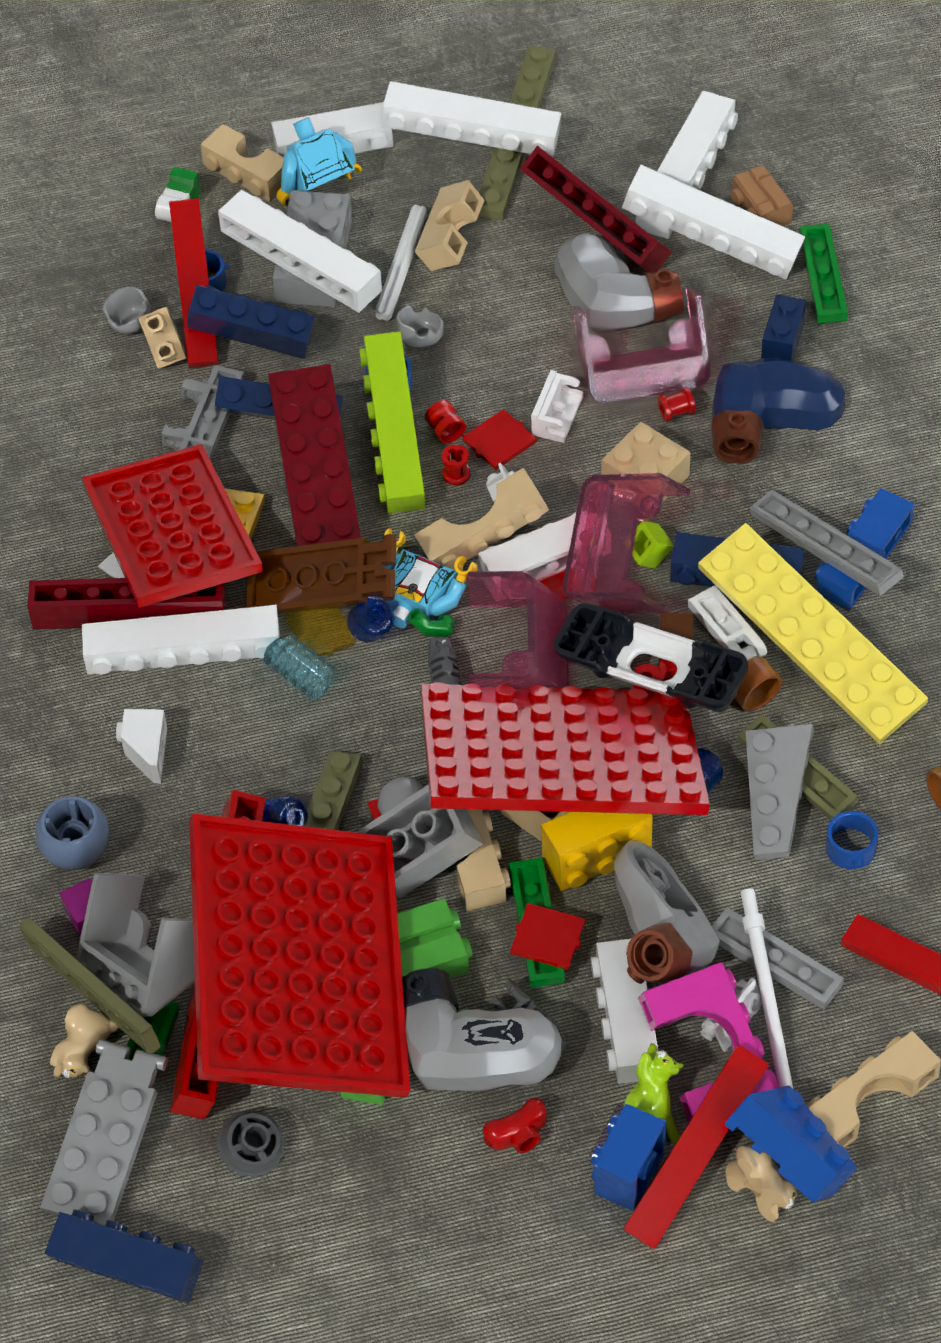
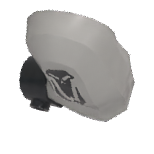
[402,968,561,1092]

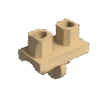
[138,307,187,369]

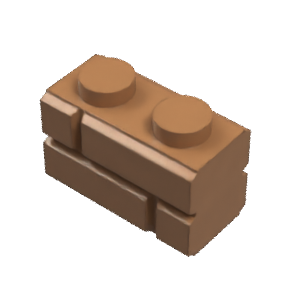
[730,165,793,226]

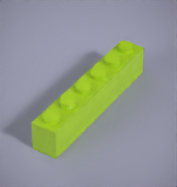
[359,331,425,514]

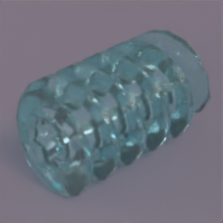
[263,635,335,702]

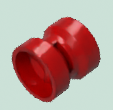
[425,400,466,444]

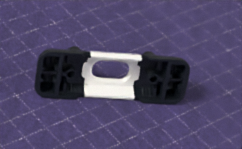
[554,603,749,713]

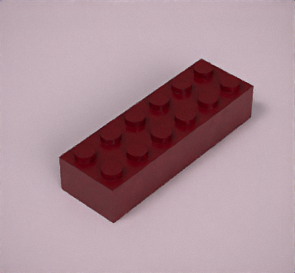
[268,364,361,546]

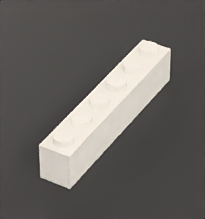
[382,81,561,157]
[636,91,738,239]
[622,165,805,280]
[218,190,382,313]
[82,605,282,675]

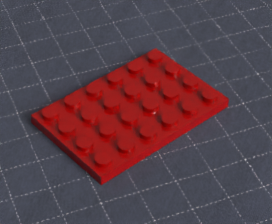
[82,444,263,608]

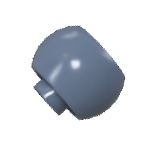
[35,796,110,870]

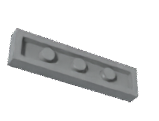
[712,907,844,1010]

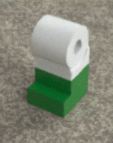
[155,166,201,222]

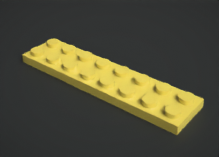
[698,523,928,745]

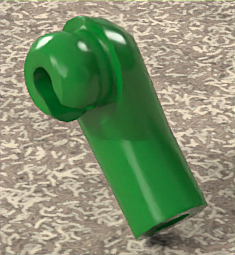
[407,608,455,637]

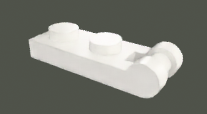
[688,585,767,660]

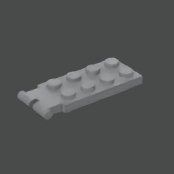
[40,1039,168,1226]

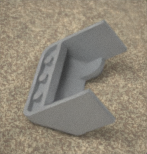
[76,873,195,1017]

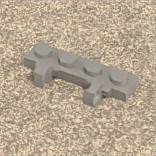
[161,365,244,461]

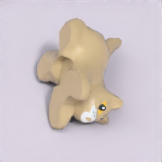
[50,1003,119,1078]
[725,1140,797,1222]

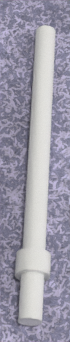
[741,889,793,1089]

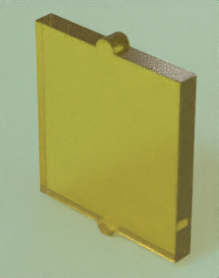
[285,607,355,663]

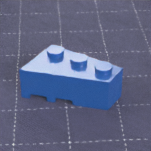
[724,1085,858,1202]

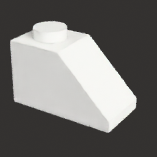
[116,709,167,784]

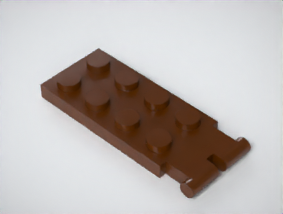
[246,534,397,614]

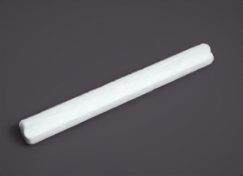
[375,204,427,321]

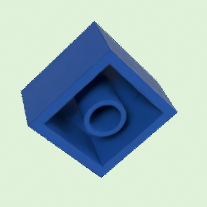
[590,1103,666,1211]

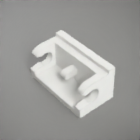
[531,370,583,443]

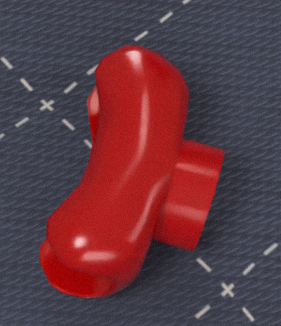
[482,1098,547,1154]

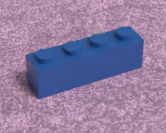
[814,488,915,611]

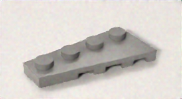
[746,724,814,860]

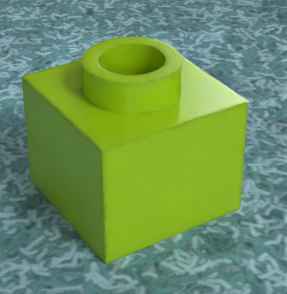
[624,521,674,569]

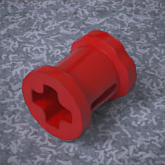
[657,387,696,422]
[441,444,470,486]

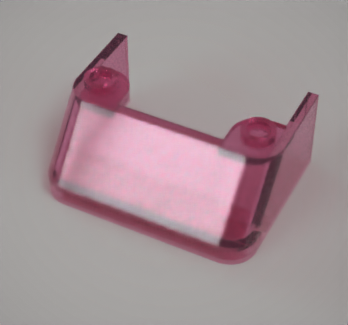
[572,287,711,403]
[563,473,691,614]
[468,571,569,689]

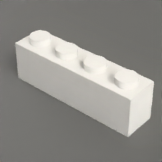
[271,102,393,157]
[478,507,611,600]
[590,938,659,1084]

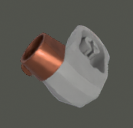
[553,233,684,331]
[614,840,719,984]

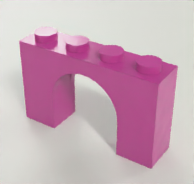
[638,962,778,1123]

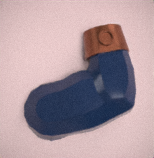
[711,357,845,464]

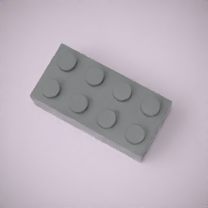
[273,190,352,307]

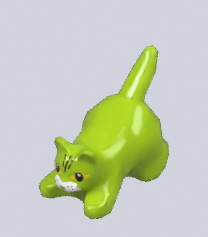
[624,1043,683,1144]

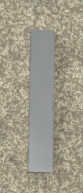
[749,490,904,596]

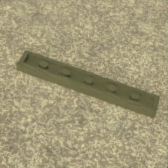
[19,917,161,1054]

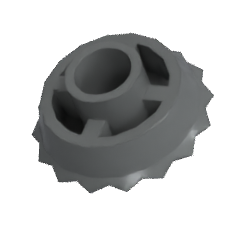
[216,1109,286,1179]

